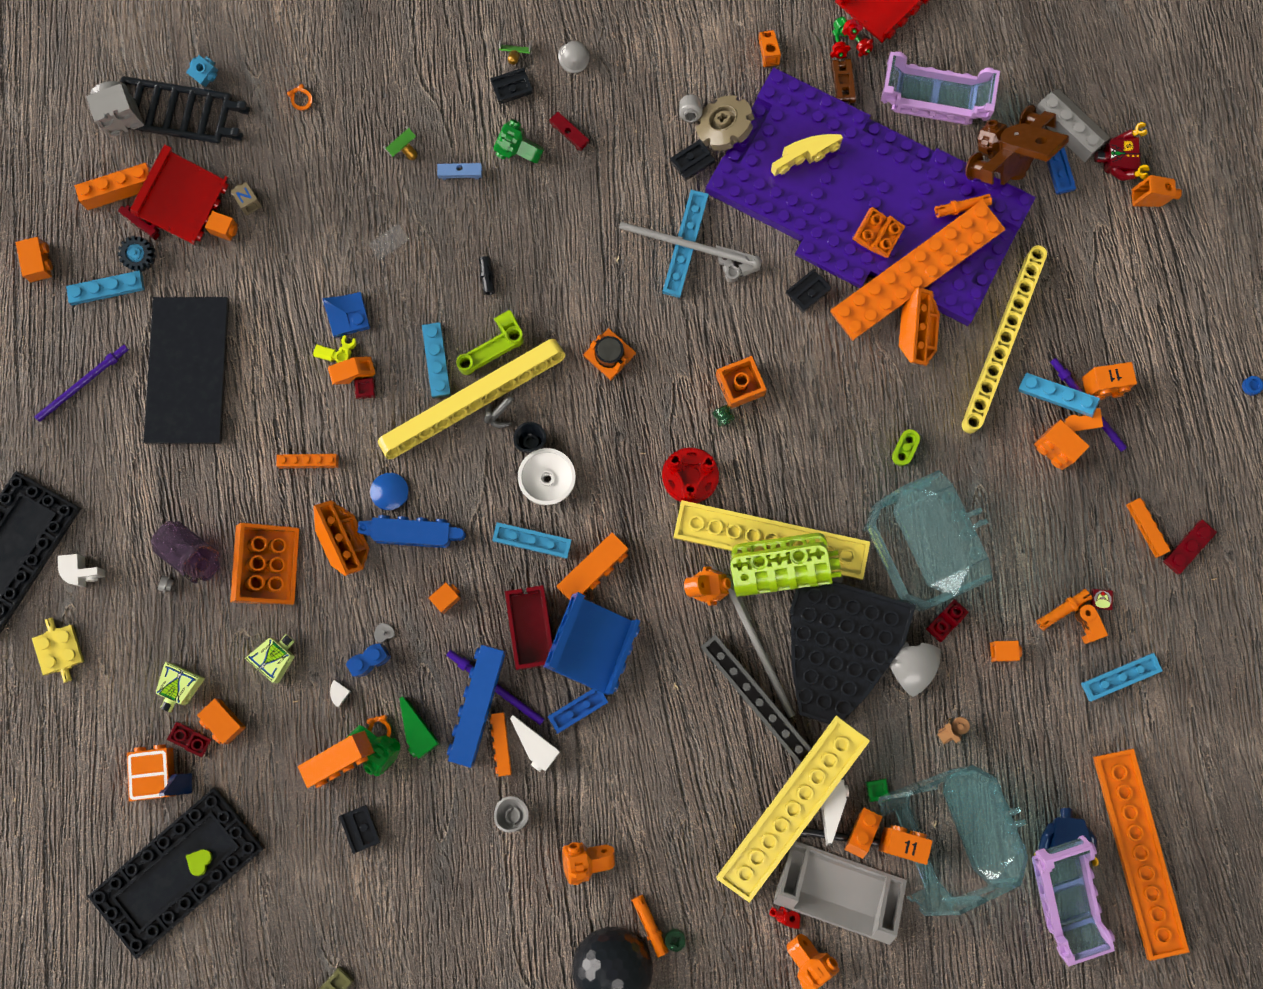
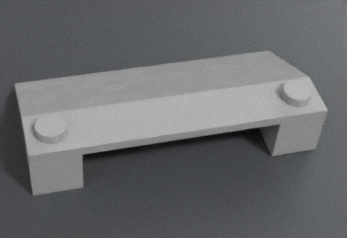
[773,841,907,945]

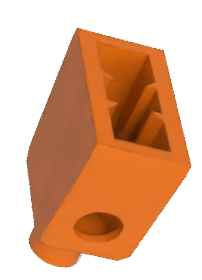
[1131,175,1182,207]

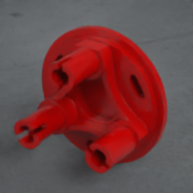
[662,448,719,503]

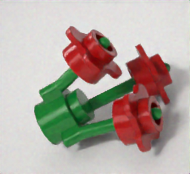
[830,17,873,59]

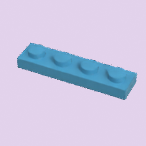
[66,270,145,306]
[422,322,451,398]
[1019,373,1100,417]
[492,522,572,559]
[1081,653,1163,701]

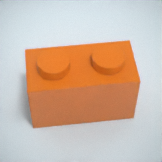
[15,237,53,283]
[197,698,246,744]
[844,808,883,859]

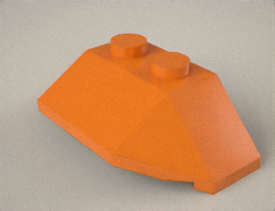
[899,287,940,366]
[313,500,370,576]

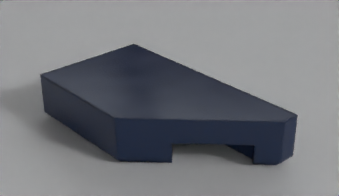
[159,773,192,796]

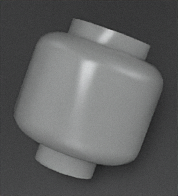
[679,94,703,123]

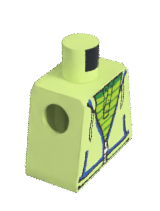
[245,634,295,683]
[156,662,205,713]

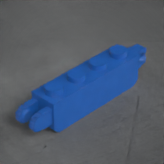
[358,515,466,548]

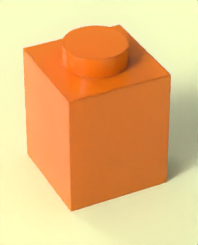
[205,211,238,241]
[429,582,461,614]
[990,641,1022,662]

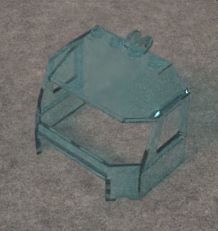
[863,470,993,612]
[877,765,1028,916]

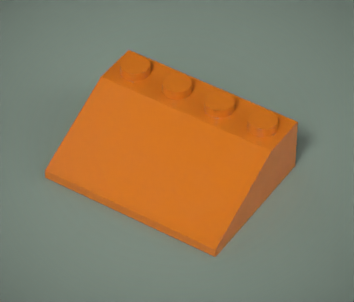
[230,523,299,605]

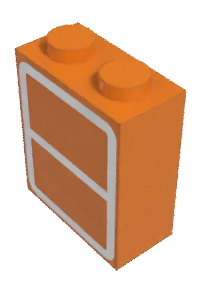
[127,744,176,801]

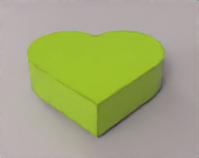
[186,849,213,876]

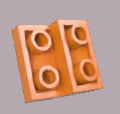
[853,207,905,258]

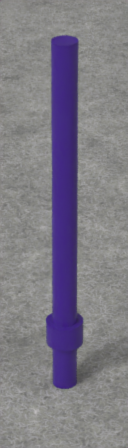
[34,344,129,422]
[1050,358,1127,452]
[446,649,545,725]

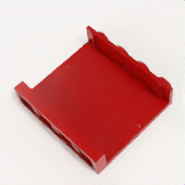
[835,0,930,43]
[130,144,229,245]

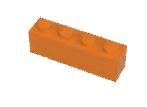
[74,162,151,210]
[556,533,628,601]
[298,730,375,788]

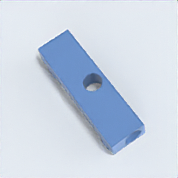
[437,163,482,180]

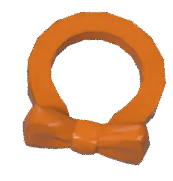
[287,84,313,111]
[367,714,392,737]

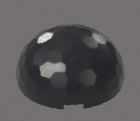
[572,927,653,989]

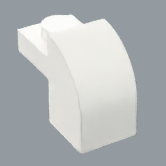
[58,554,105,587]

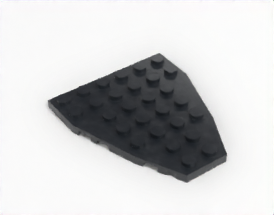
[790,581,916,724]

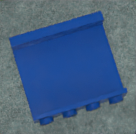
[544,592,640,695]

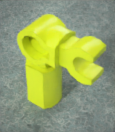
[313,335,357,363]

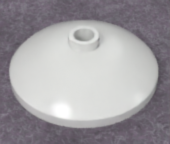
[518,448,576,505]

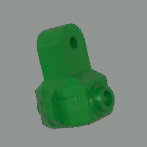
[493,119,544,163]
[346,725,400,777]

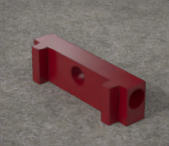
[549,112,589,151]
[118,205,160,241]

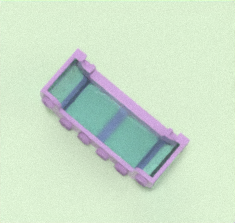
[881,52,1000,125]
[1032,835,1115,967]

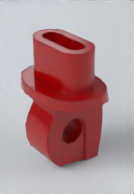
[769,907,800,929]

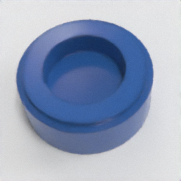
[1242,376,1263,396]

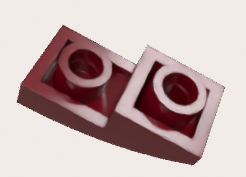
[926,599,969,642]
[166,721,212,758]

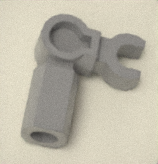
[718,256,760,283]

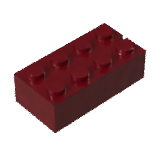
[504,585,553,671]

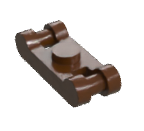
[832,59,856,103]

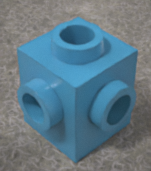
[186,55,218,87]

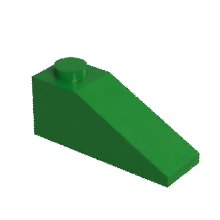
[399,696,441,759]

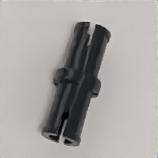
[478,256,495,295]

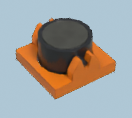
[583,328,636,381]

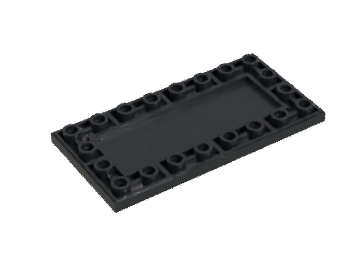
[143,297,229,444]
[0,471,82,634]
[87,787,265,959]

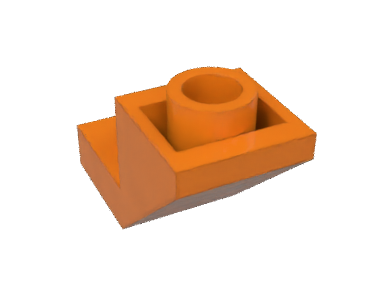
[328,357,376,385]

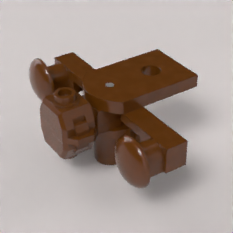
[965,105,1069,185]

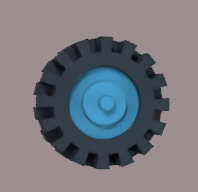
[118,236,156,271]

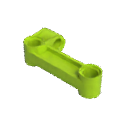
[456,310,524,375]

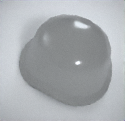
[558,41,590,73]
[494,796,529,833]

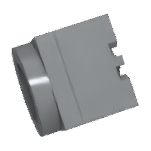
[86,81,144,138]

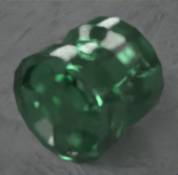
[712,405,735,427]
[665,928,686,952]

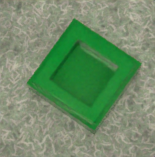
[865,778,890,802]

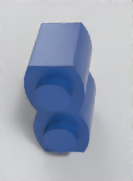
[346,643,391,677]

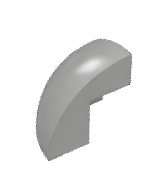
[890,642,941,697]

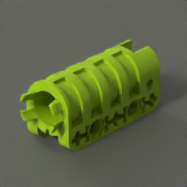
[730,533,842,597]

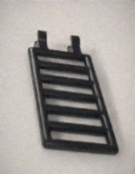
[120,76,250,143]

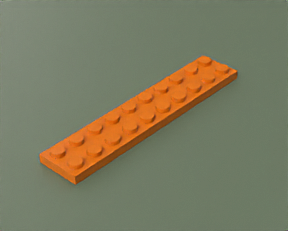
[830,200,1005,341]
[1093,749,1189,961]

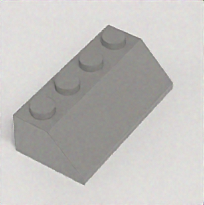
[1036,89,1111,163]

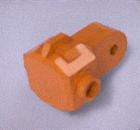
[684,566,731,606]
[562,842,615,885]
[787,934,839,989]

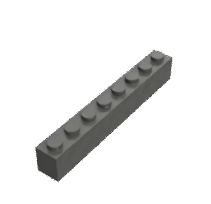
[701,634,812,765]

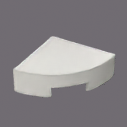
[330,680,351,708]

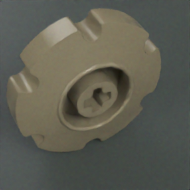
[696,95,754,151]

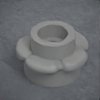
[158,575,174,594]

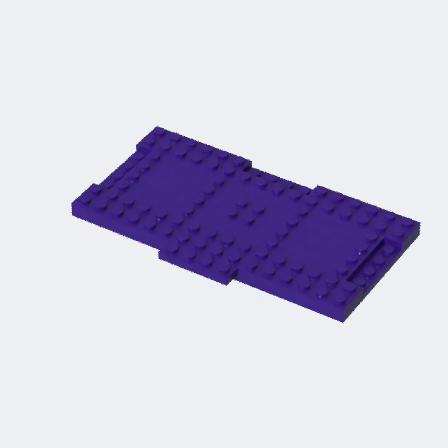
[705,67,1036,326]

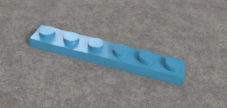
[662,190,709,298]

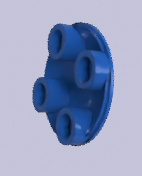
[370,473,408,510]

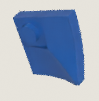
[322,292,371,338]

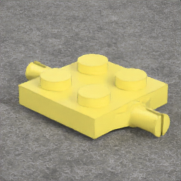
[32,618,84,683]

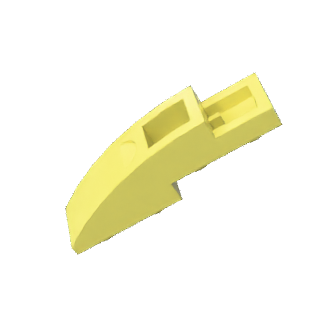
[771,134,843,176]

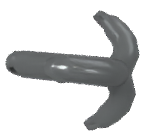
[484,395,514,428]

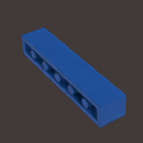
[447,644,506,768]

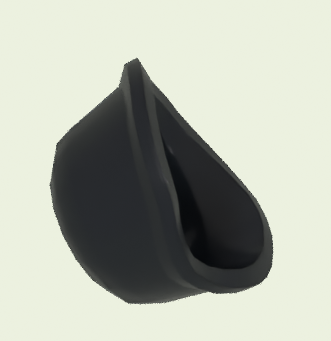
[513,422,547,455]

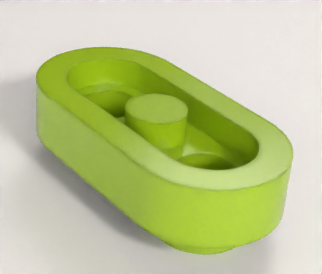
[892,429,920,466]

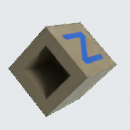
[231,182,262,216]

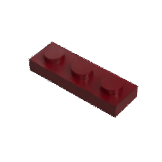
[1163,519,1217,575]

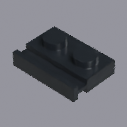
[490,67,533,105]
[670,139,715,181]
[785,269,832,313]
[339,804,381,854]

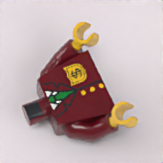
[1094,122,1150,181]

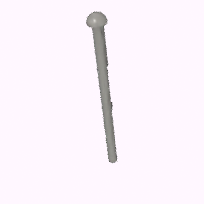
[619,222,762,270]
[727,575,795,718]

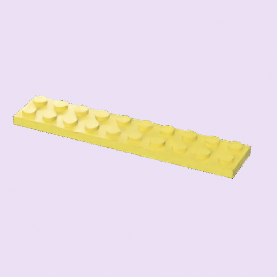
[673,500,870,580]
[716,715,870,903]

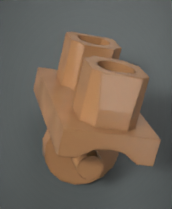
[937,717,970,744]

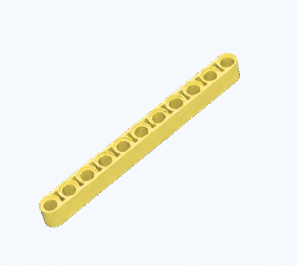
[962,245,1047,434]
[378,339,565,459]

